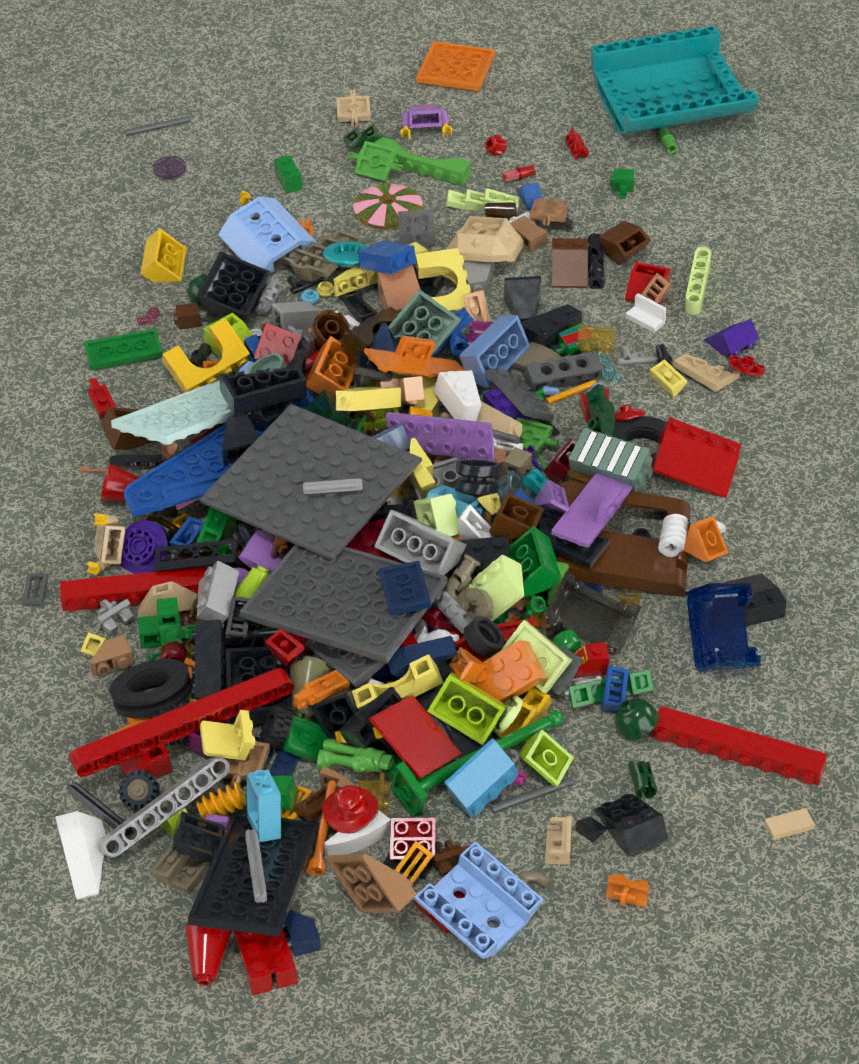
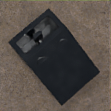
[594,794,668,855]

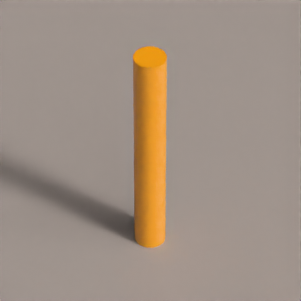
[545,379,597,405]

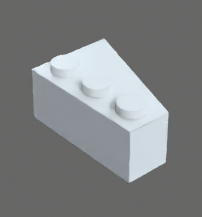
[434,370,481,421]

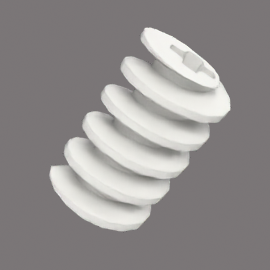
[658,514,689,558]

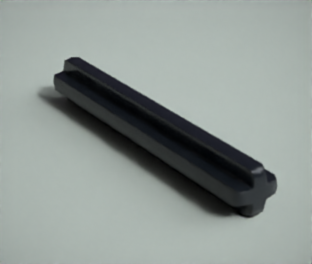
[68,782,132,837]

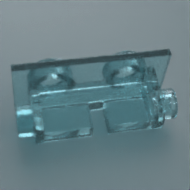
[598,348,622,385]

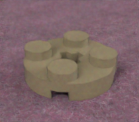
[456,588,493,620]

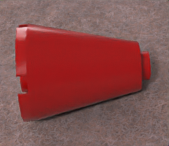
[100,464,140,502]
[185,924,232,986]

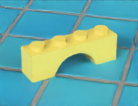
[352,654,444,710]

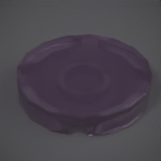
[153,156,186,180]

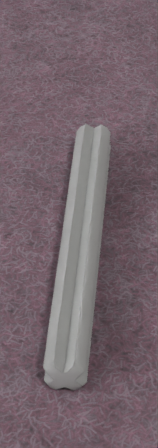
[245,829,267,903]

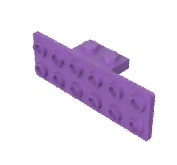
[386,412,495,461]
[551,473,632,548]

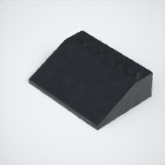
[196,251,270,324]
[686,573,787,636]
[226,646,292,726]

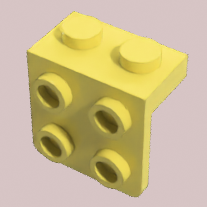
[200,710,255,760]

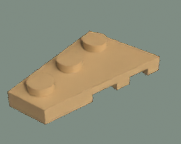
[673,354,740,392]

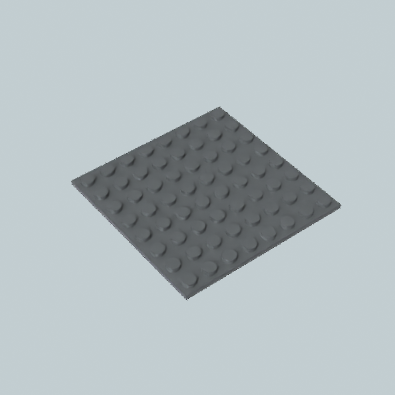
[199,404,422,560]

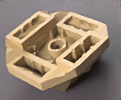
[446,216,524,262]

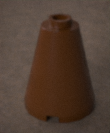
[310,309,350,351]

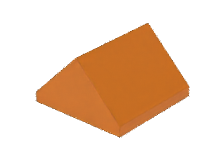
[683,516,729,562]

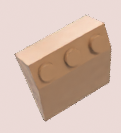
[325,854,417,913]

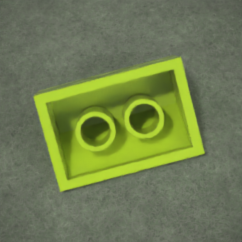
[428,671,507,745]

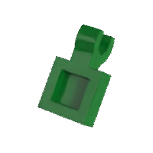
[159,621,195,646]

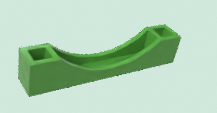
[375,137,471,186]

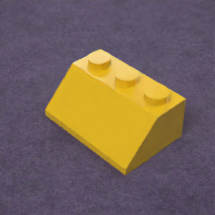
[141,228,187,282]

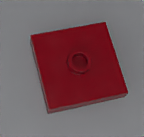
[422,606,458,632]

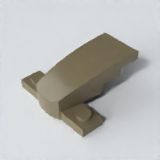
[277,230,366,281]

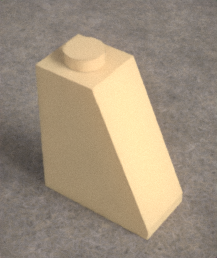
[476,402,522,437]

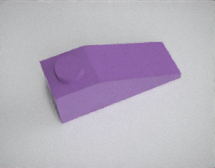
[535,479,569,514]

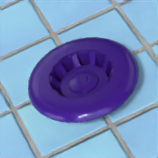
[120,520,167,574]

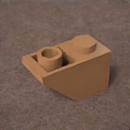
[90,635,134,677]

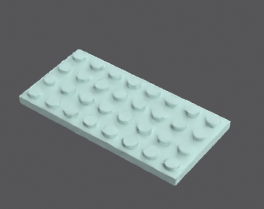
[111,380,244,445]

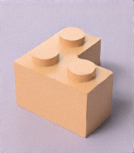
[375,376,424,405]

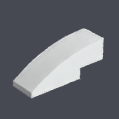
[324,810,391,856]

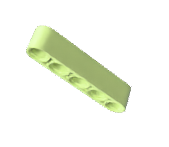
[685,247,711,315]

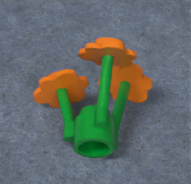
[505,594,553,628]

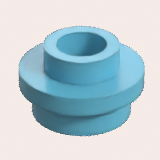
[301,290,319,304]

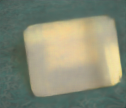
[619,591,641,609]

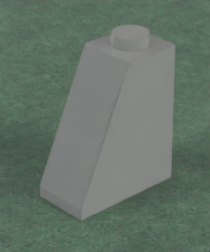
[462,260,495,294]
[272,301,320,330]

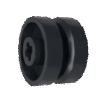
[455,460,500,495]

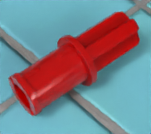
[502,165,536,182]

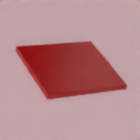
[369,695,462,779]

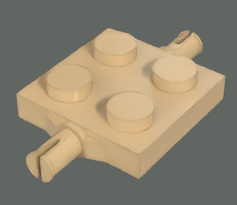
[336,89,371,128]

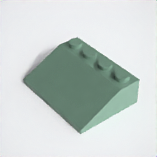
[388,289,461,357]

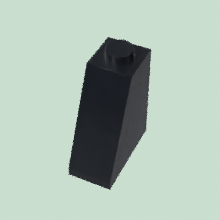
[222,413,259,465]

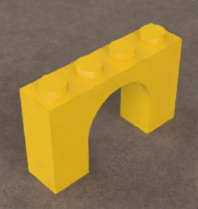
[162,318,250,393]

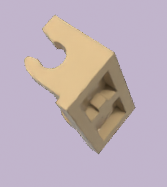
[545,816,572,865]

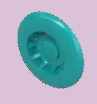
[323,241,369,267]

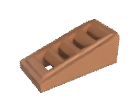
[641,273,673,303]

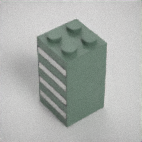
[569,428,653,493]

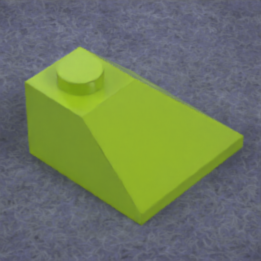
[519,730,574,788]

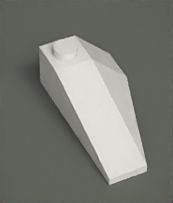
[55,811,106,900]

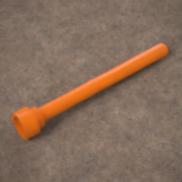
[306,780,337,876]

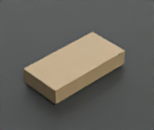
[764,808,815,840]

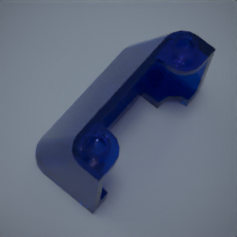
[687,583,761,672]

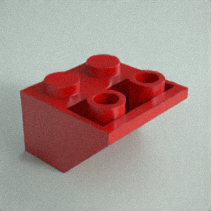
[625,262,671,305]
[118,745,172,778]

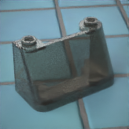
[544,571,642,655]

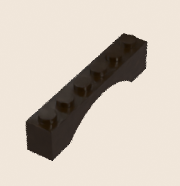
[341,307,399,357]

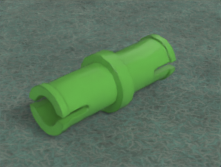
[658,127,677,154]

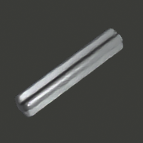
[303,478,363,495]

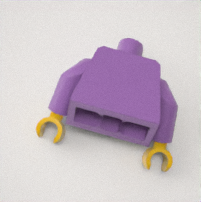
[400,104,452,140]

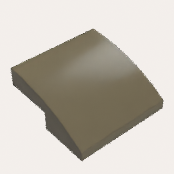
[510,342,562,371]
[150,843,211,895]

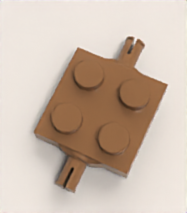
[530,198,568,226]
[217,729,270,789]

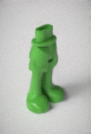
[317,738,394,774]

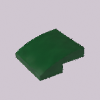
[343,123,383,148]

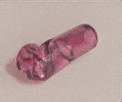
[137,306,160,326]

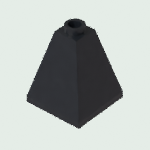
[504,276,541,322]
[310,685,359,739]

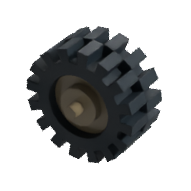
[118,770,160,810]

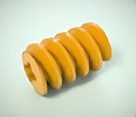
[197,781,247,819]

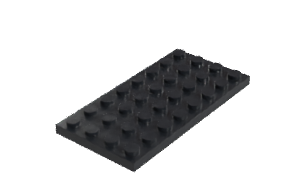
[188,812,320,936]

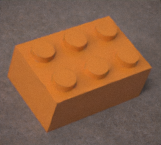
[306,336,355,404]
[473,640,548,703]

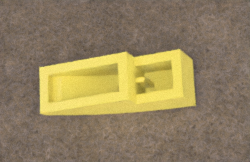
[410,437,436,499]

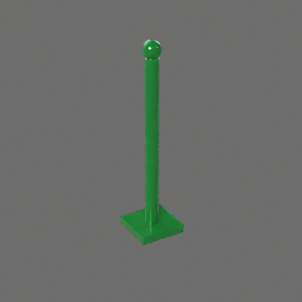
[391,710,563,816]

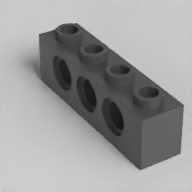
[523,351,604,393]

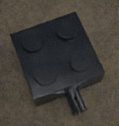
[172,811,223,863]

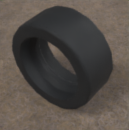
[463,616,504,657]

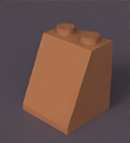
[377,265,420,313]

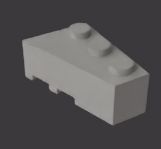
[197,561,239,624]

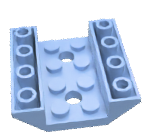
[218,196,317,273]
[414,841,544,959]

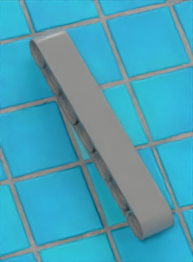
[98,758,230,857]

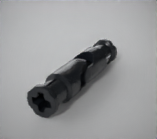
[588,233,605,289]

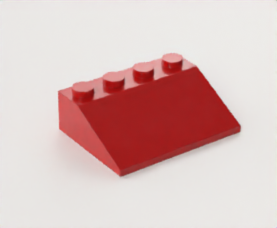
[652,417,741,498]

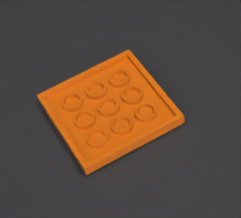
[416,41,496,91]

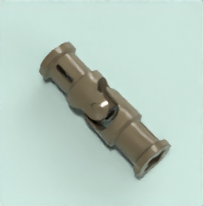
[433,553,481,610]

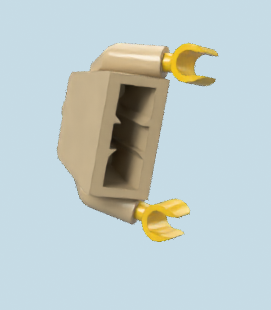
[86,513,125,575]

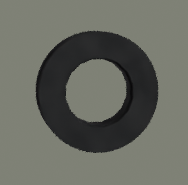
[613,416,666,477]
[109,659,193,718]

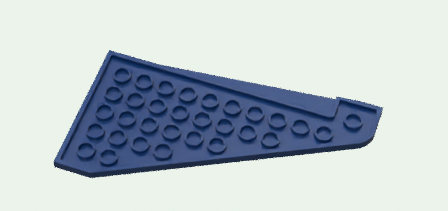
[124,387,338,517]

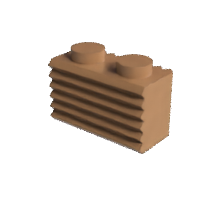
[510,216,548,252]

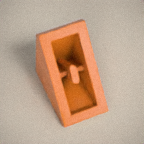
[449,647,486,683]

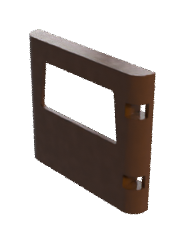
[554,481,691,597]

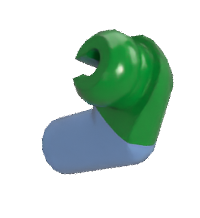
[534,386,559,402]

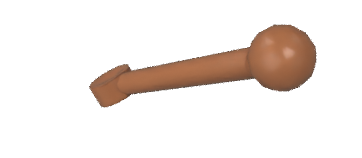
[78,466,109,473]

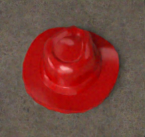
[322,785,379,834]

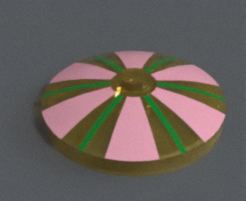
[353,184,423,231]

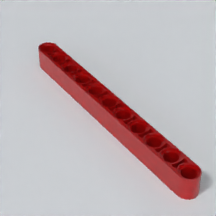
[68,668,294,777]

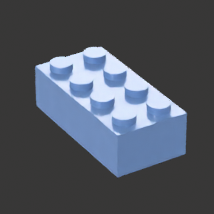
[459,315,530,388]

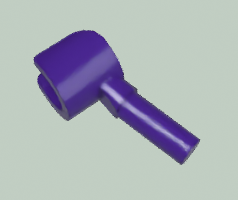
[524,445,543,471]

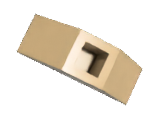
[138,581,198,617]

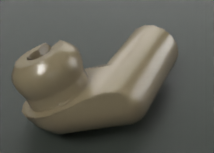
[518,871,552,888]

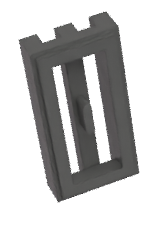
[22,573,48,606]

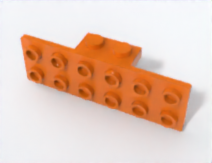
[364,336,465,378]

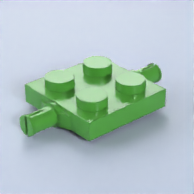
[348,141,403,182]
[516,417,559,456]

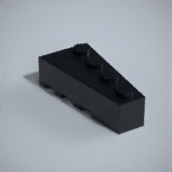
[220,367,306,416]
[191,620,227,701]

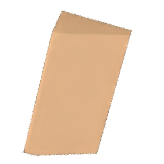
[463,290,491,326]

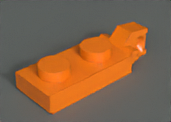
[293,670,350,710]

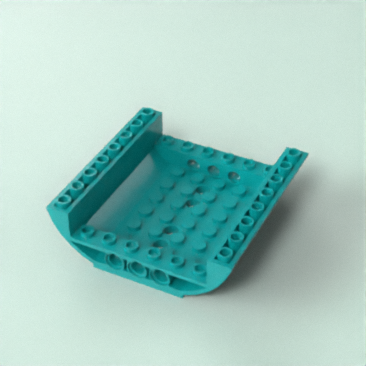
[590,26,759,134]

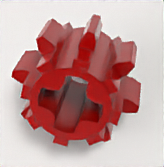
[485,134,507,156]

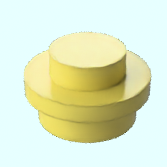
[317,281,334,297]

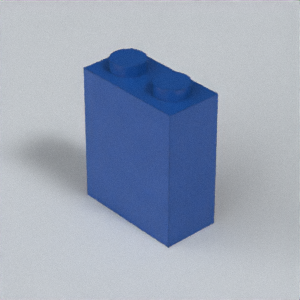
[358,240,416,274]

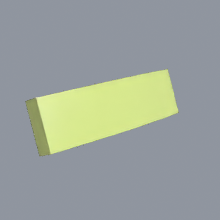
[446,188,519,210]

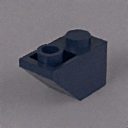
[283,910,321,957]

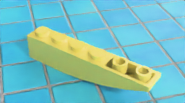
[333,242,427,296]

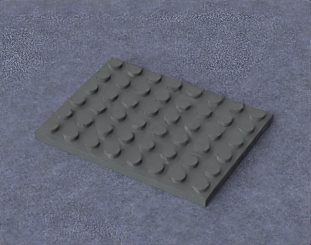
[240,544,448,663]

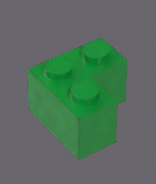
[138,597,181,649]

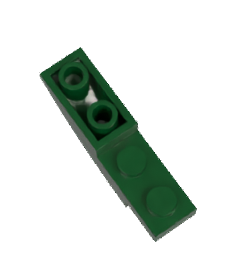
[586,384,615,437]

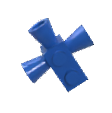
[432,307,474,358]

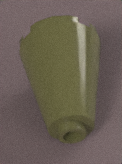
[290,656,332,718]

